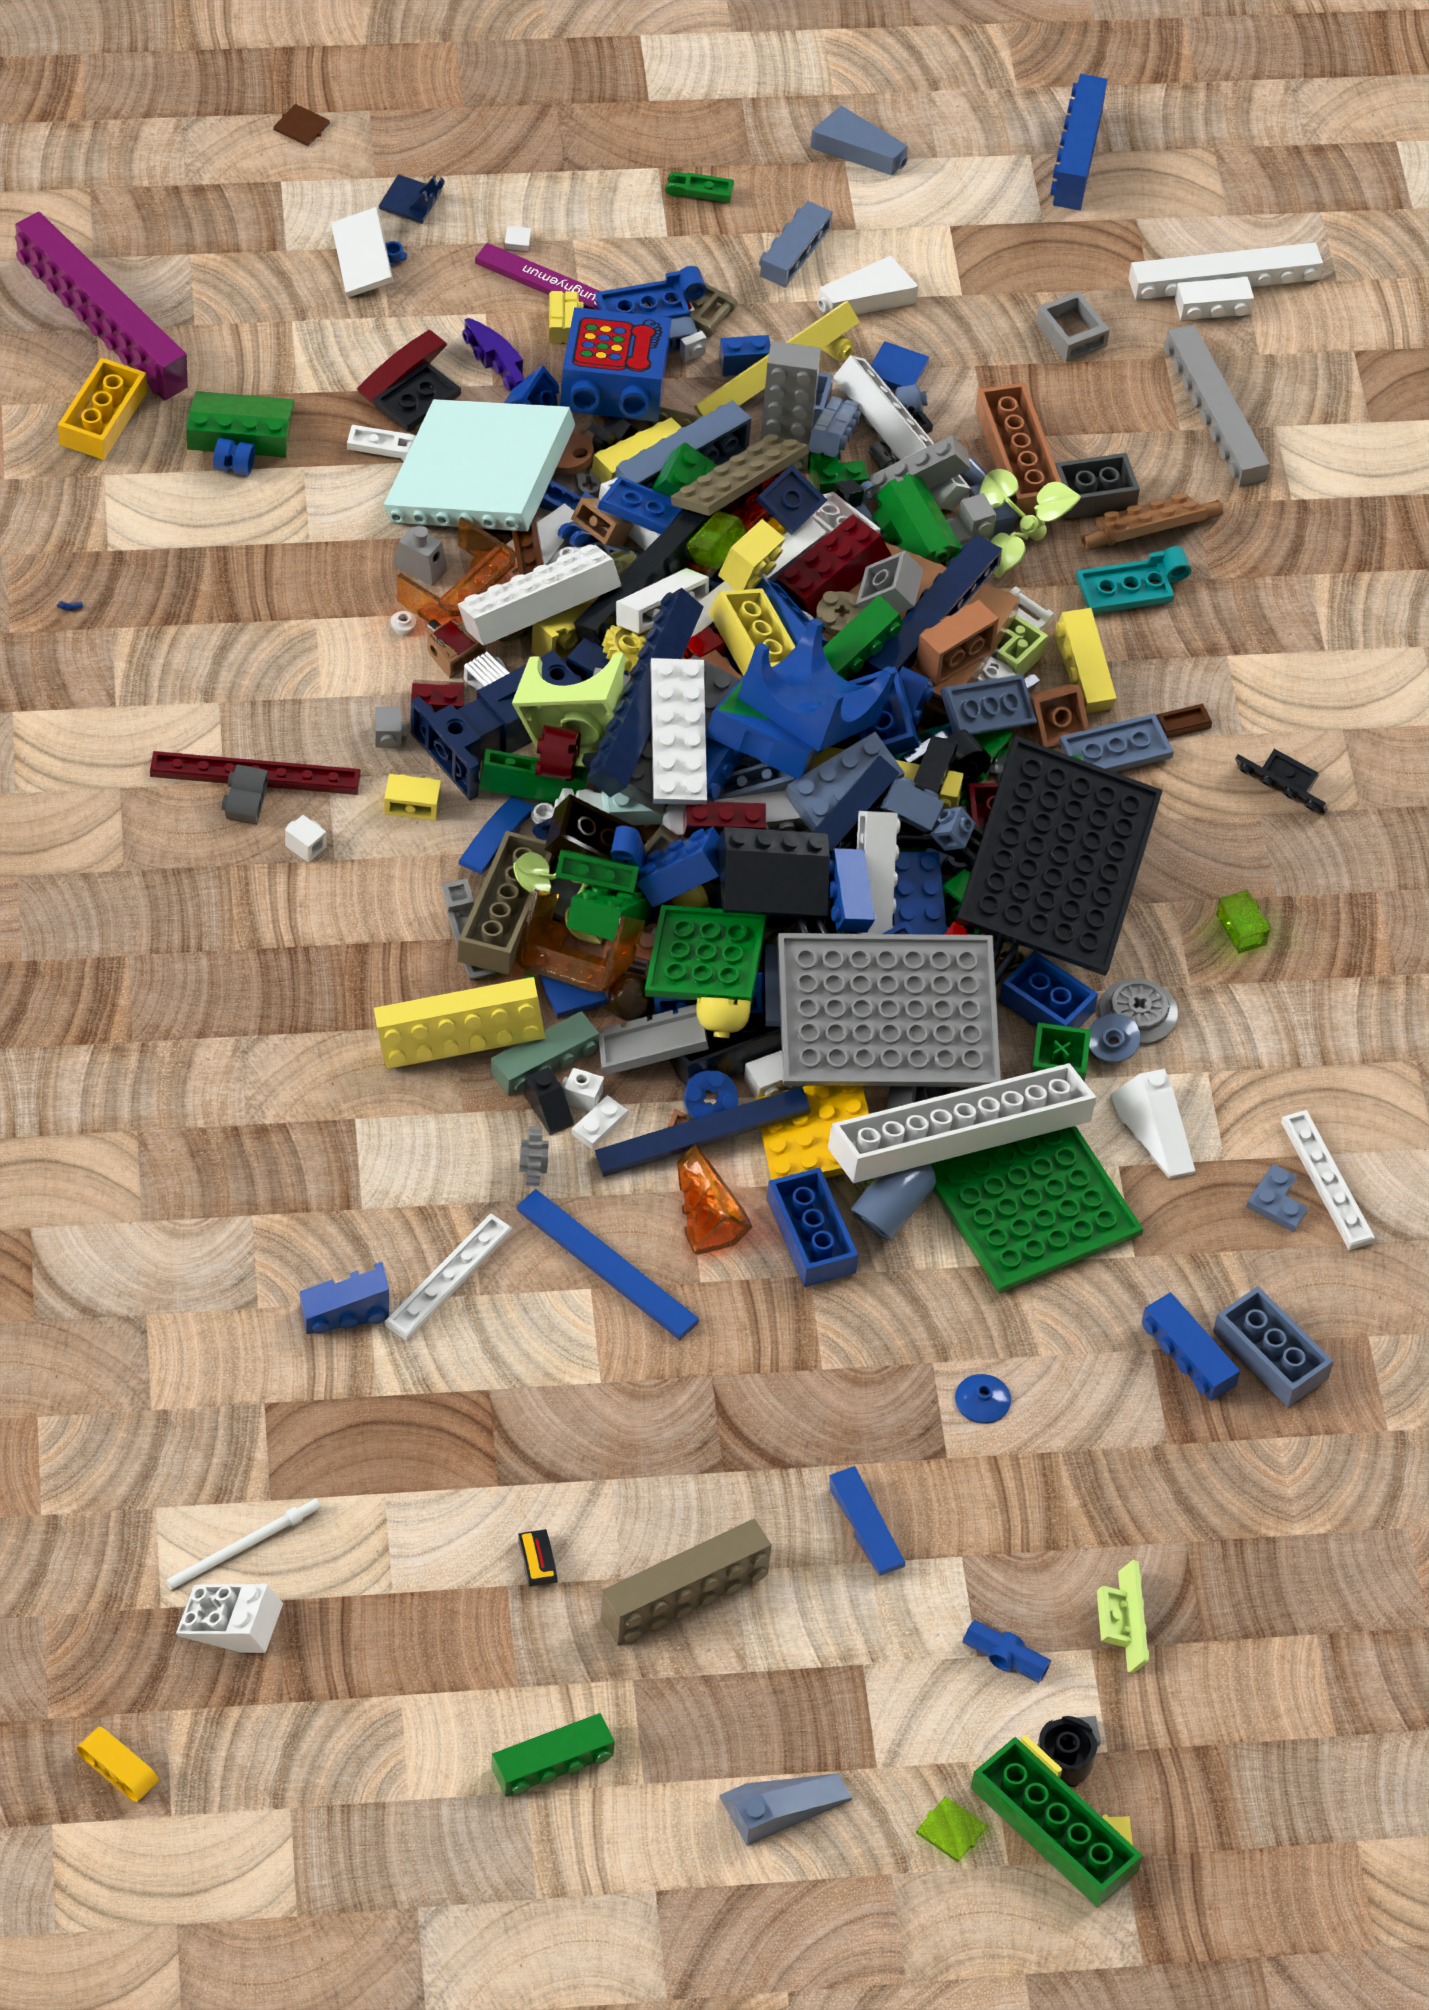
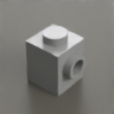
[375,707,407,748]

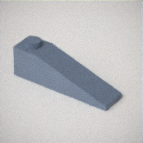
[720,1773,852,1846]

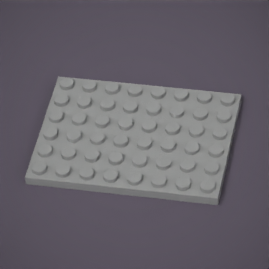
[777,933,1001,1087]

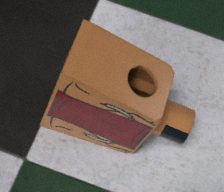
[425,618,486,678]

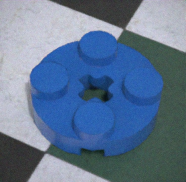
[683,1070,738,1119]

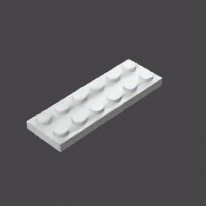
[650,658,707,805]

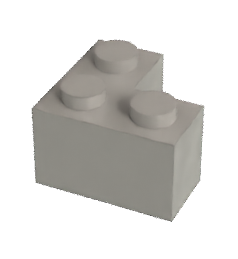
[947,493,996,547]

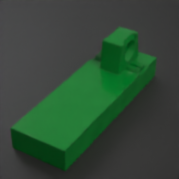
[555,850,639,893]

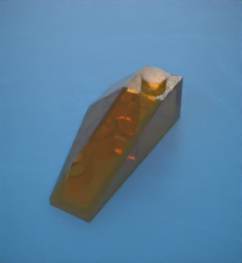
[677,1144,753,1255]

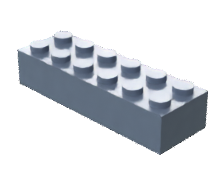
[615,400,751,489]

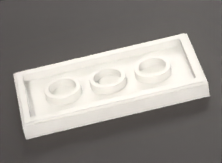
[331,207,394,298]

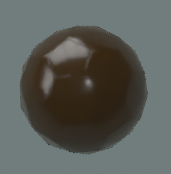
[608,974,654,1021]

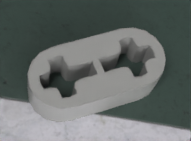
[575,463,601,498]

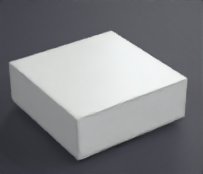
[505,226,531,251]

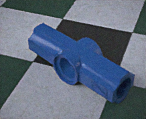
[962,1620,1051,1684]

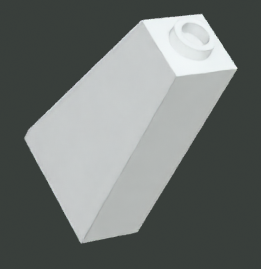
[817,256,918,315]
[498,503,575,577]

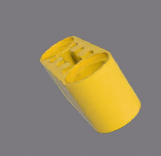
[76,1726,159,1803]

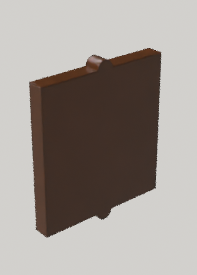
[274,104,330,146]

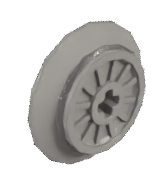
[1099,978,1178,1044]

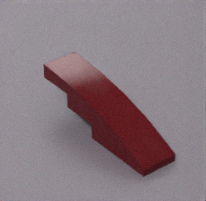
[356,329,448,404]

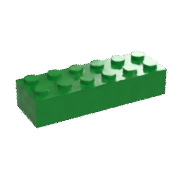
[971,1737,1143,1908]

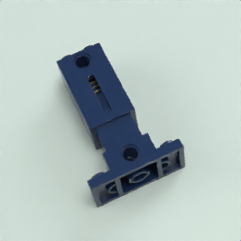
[410,650,583,801]

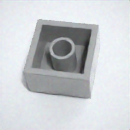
[856,551,924,613]

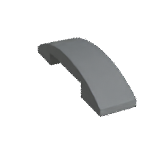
[441,878,496,980]

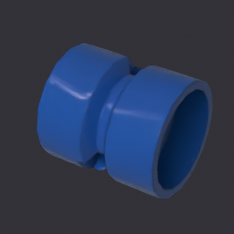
[213,438,255,476]

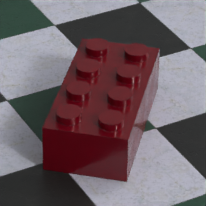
[776,514,892,619]

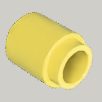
[821,335,853,362]

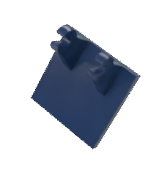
[379,174,445,224]

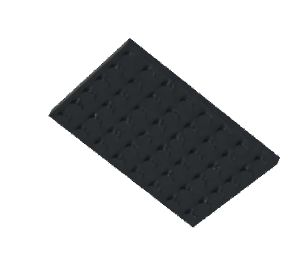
[955,736,1163,976]

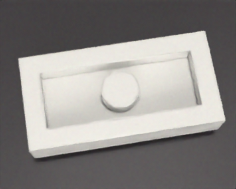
[571,1095,628,1149]

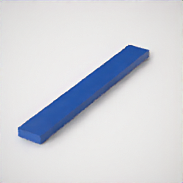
[517,1189,699,1340]

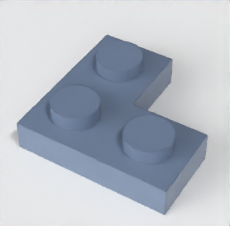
[1246,1164,1308,1232]

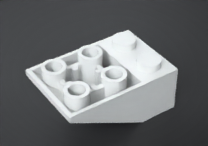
[176,1584,283,1653]

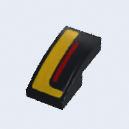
[518,1529,558,1587]

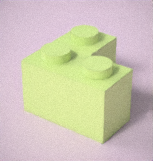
[995,615,1048,675]

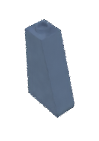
[810,105,908,175]

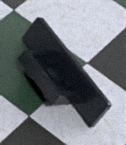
[1235,748,1328,813]

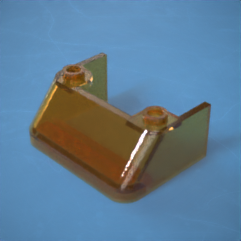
[397,517,516,623]
[516,889,645,993]

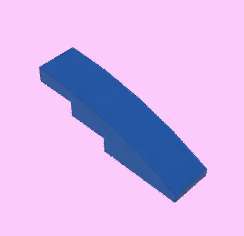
[458,796,535,875]

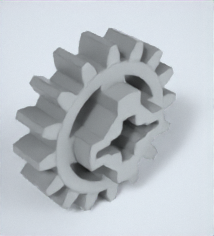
[519,1126,549,1186]

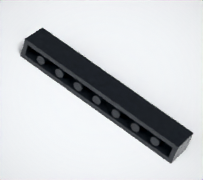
[573,506,731,648]

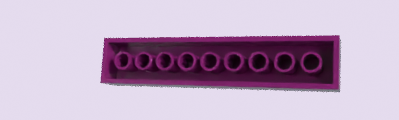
[15,211,188,401]

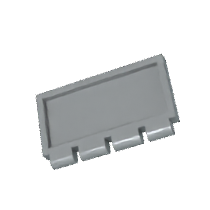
[599,1004,709,1076]

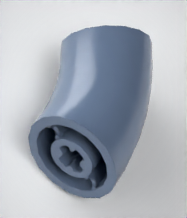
[850,1164,936,1241]

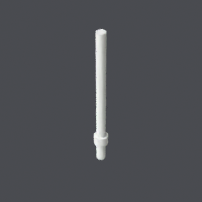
[166,1498,321,1590]

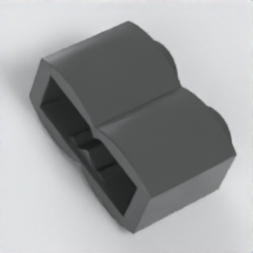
[222,765,269,825]

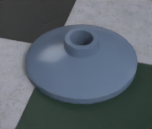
[1089,1014,1141,1063]

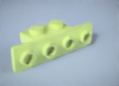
[1097,1560,1149,1674]

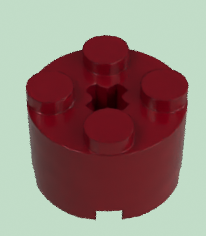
[535,725,581,781]

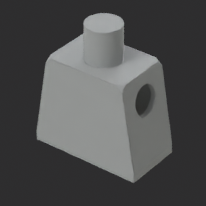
[393,526,447,586]

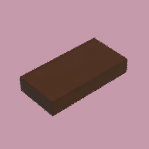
[1156,703,1213,739]

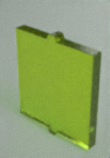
[916,1796,987,1862]

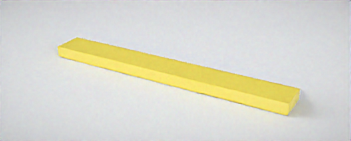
[694,301,860,416]

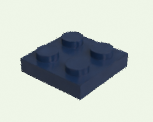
[756,464,827,535]

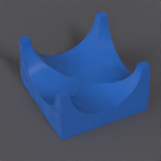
[737,618,897,752]

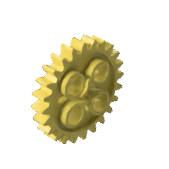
[602,625,685,676]

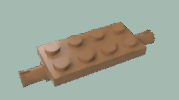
[1081,493,1223,551]

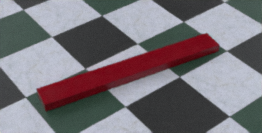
[150,751,361,795]

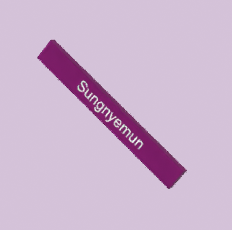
[475,243,629,311]

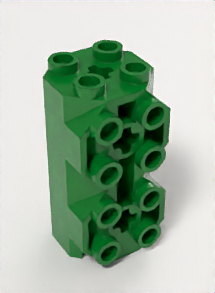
[872,474,962,567]

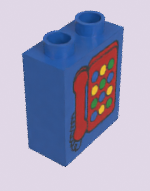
[560,307,672,422]

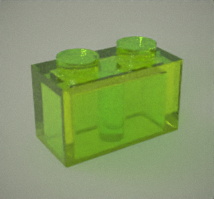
[686,511,746,569]
[1216,890,1271,954]

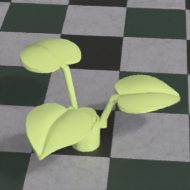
[980,469,1081,579]
[513,852,602,944]

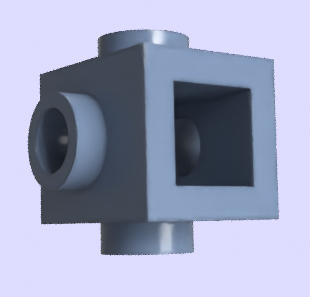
[931,807,976,851]

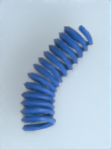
[57,601,83,610]

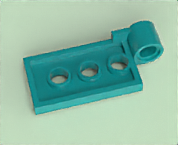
[1075,546,1192,614]

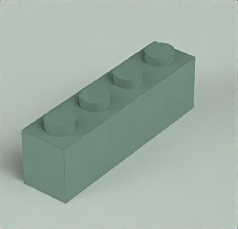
[490,1011,599,1096]

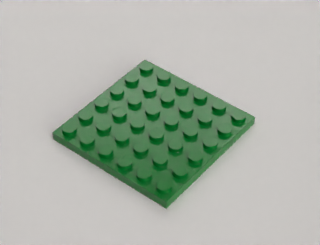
[930,1126,1143,1294]

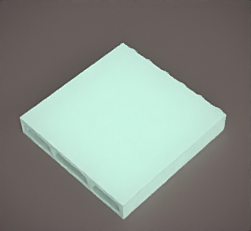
[384,399,575,531]

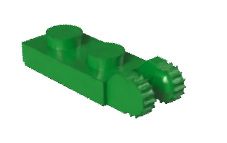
[665,172,734,203]

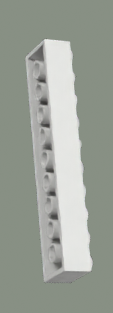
[828,1063,1096,1183]

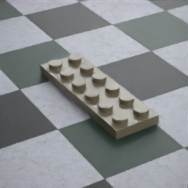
[670,434,809,516]

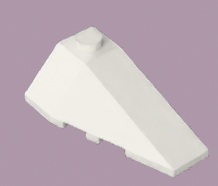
[1110,1069,1195,1179]

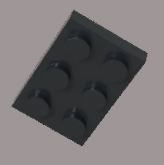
[373,362,461,432]

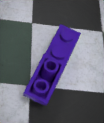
[462,318,525,391]

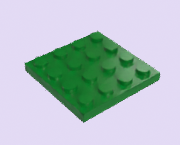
[645,905,768,1004]

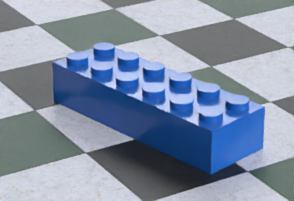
[1050,74,1108,211]

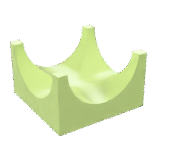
[512,653,627,772]

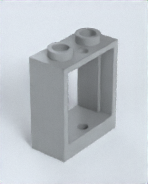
[1036,291,1110,362]

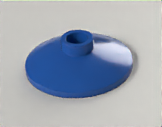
[955,1374,1011,1424]

